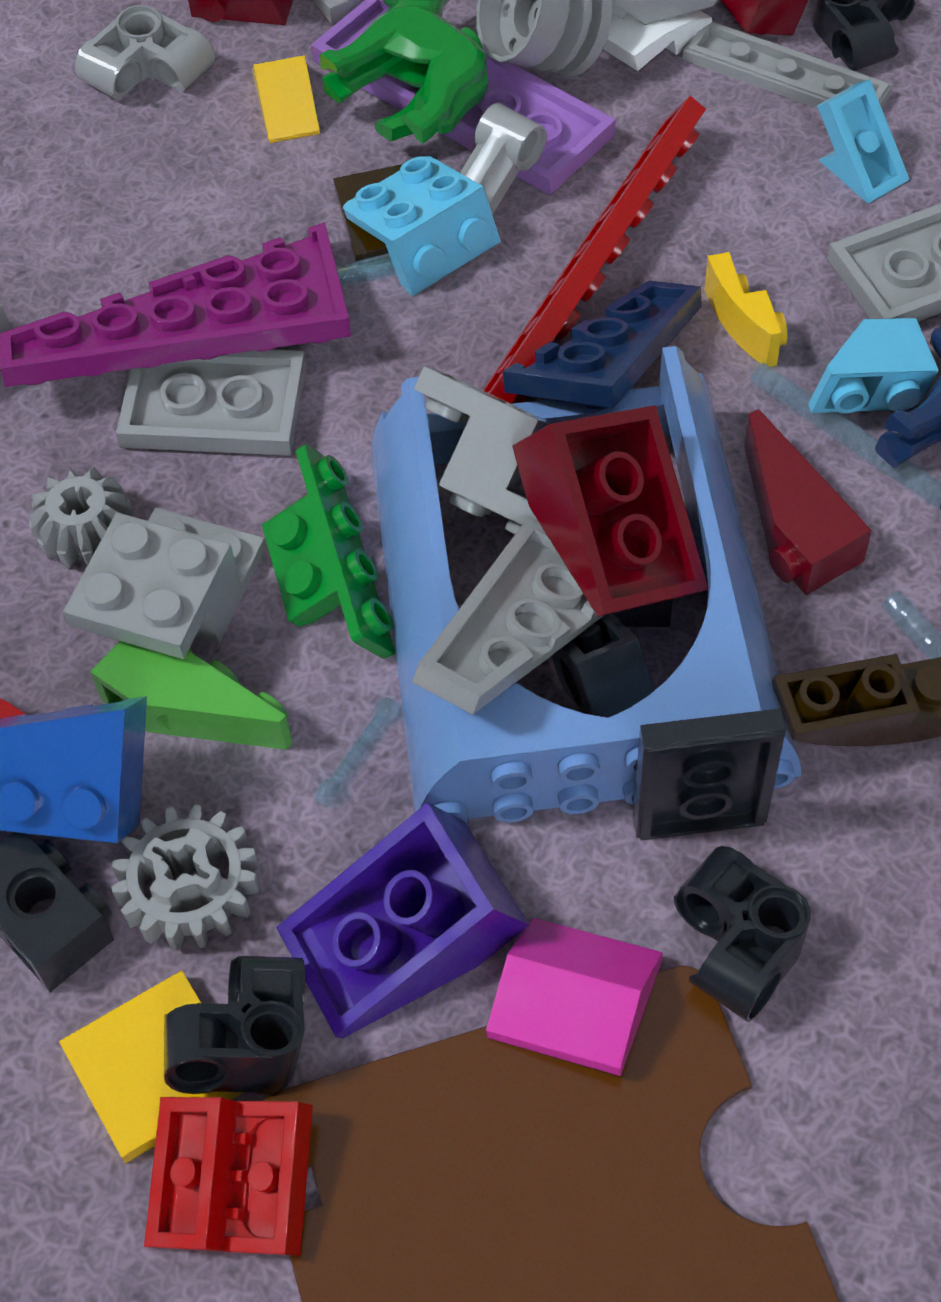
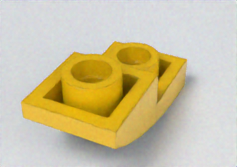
[704,252,788,368]

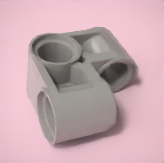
[75,5,215,100]

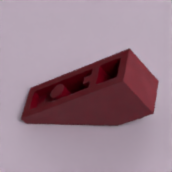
[744,409,872,595]

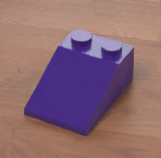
[276,802,530,1039]

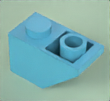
[808,318,939,414]

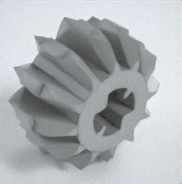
[29,467,134,570]

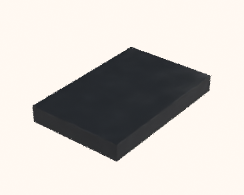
[633,708,786,841]

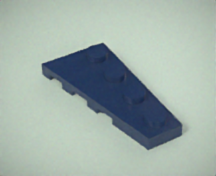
[503,280,702,410]

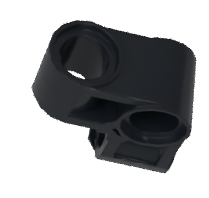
[813,0,915,71]
[673,846,811,1022]
[164,956,305,1094]

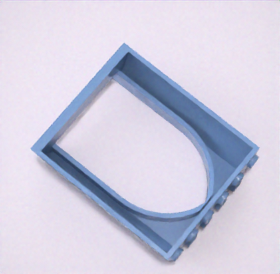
[371,346,801,823]

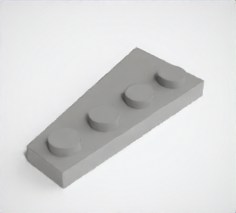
[412,517,603,715]

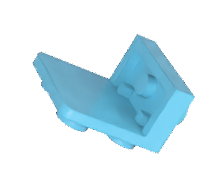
[343,156,501,296]

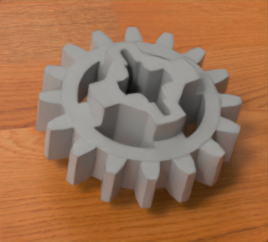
[111,805,260,951]

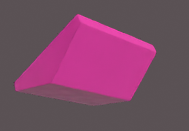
[486,918,663,1076]

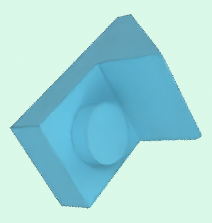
[817,79,910,203]

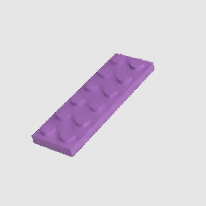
[311,0,616,195]

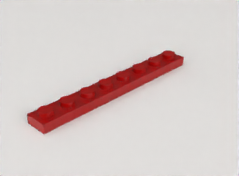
[483,95,706,404]

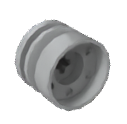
[476,0,613,77]

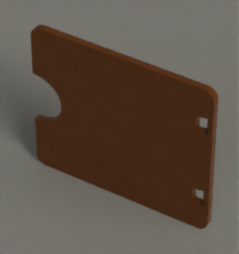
[263,966,840,1302]

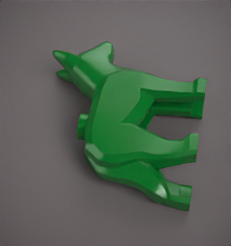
[319,0,489,144]

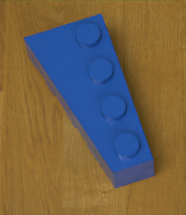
[0,696,147,843]

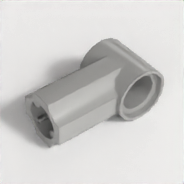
[460,103,547,215]

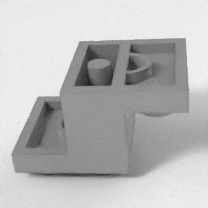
[414,366,549,534]
[63,508,267,659]

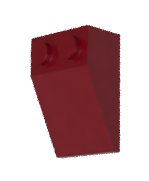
[512,405,708,617]

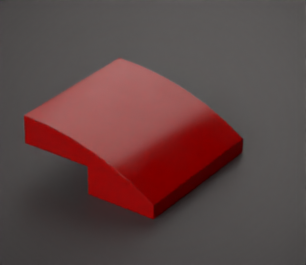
[144,1097,313,1256]

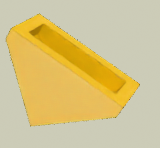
[252,55,320,143]

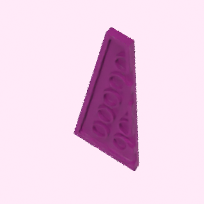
[0,222,351,387]

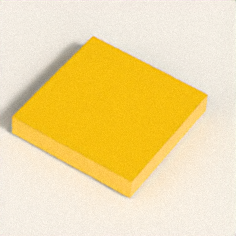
[59,970,244,1164]

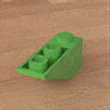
[90,641,293,750]

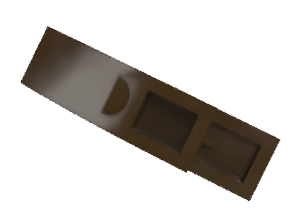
[772,654,941,746]

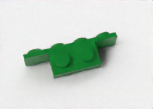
[262,444,395,659]

